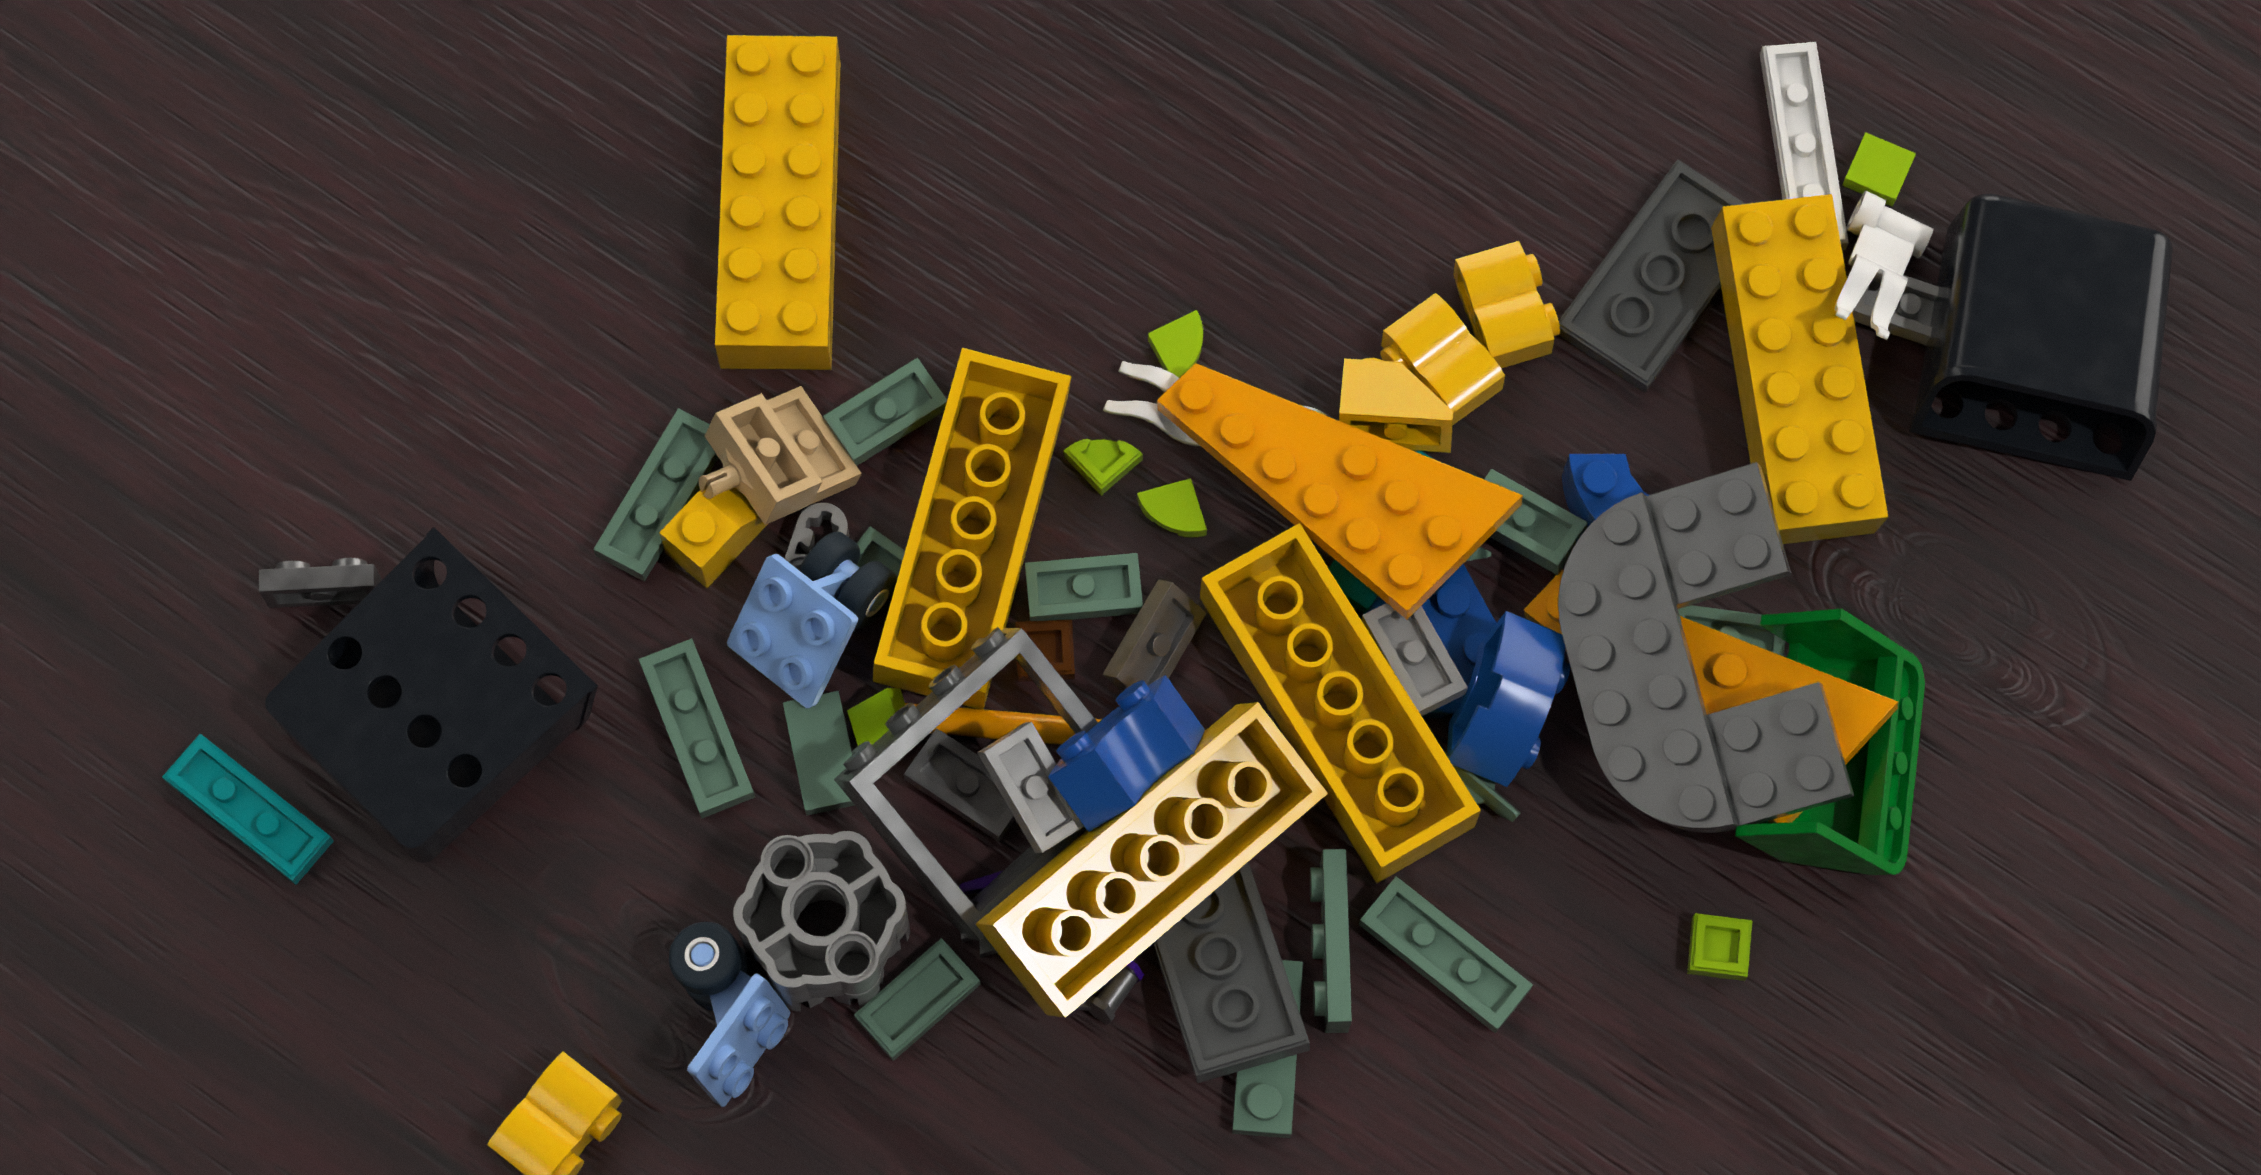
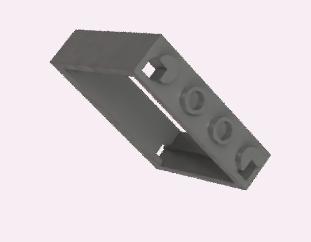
[834,627,1098,941]

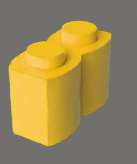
[1453,241,1560,368]
[1380,293,1505,426]
[487,1051,623,1175]

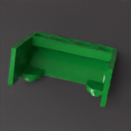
[1735,608,1925,875]

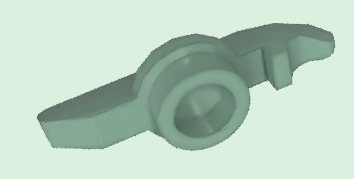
[1444,751,1521,822]

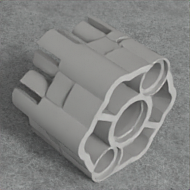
[733,831,910,1011]

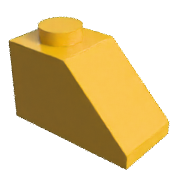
[1339,358,1453,453]
[659,487,768,588]

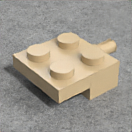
[698,386,862,525]

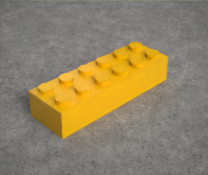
[715,35,841,370]
[1711,194,1888,544]
[873,348,1071,709]
[1200,523,1481,883]
[976,702,1328,1018]

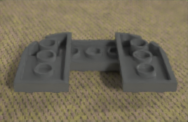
[1558,462,1854,833]

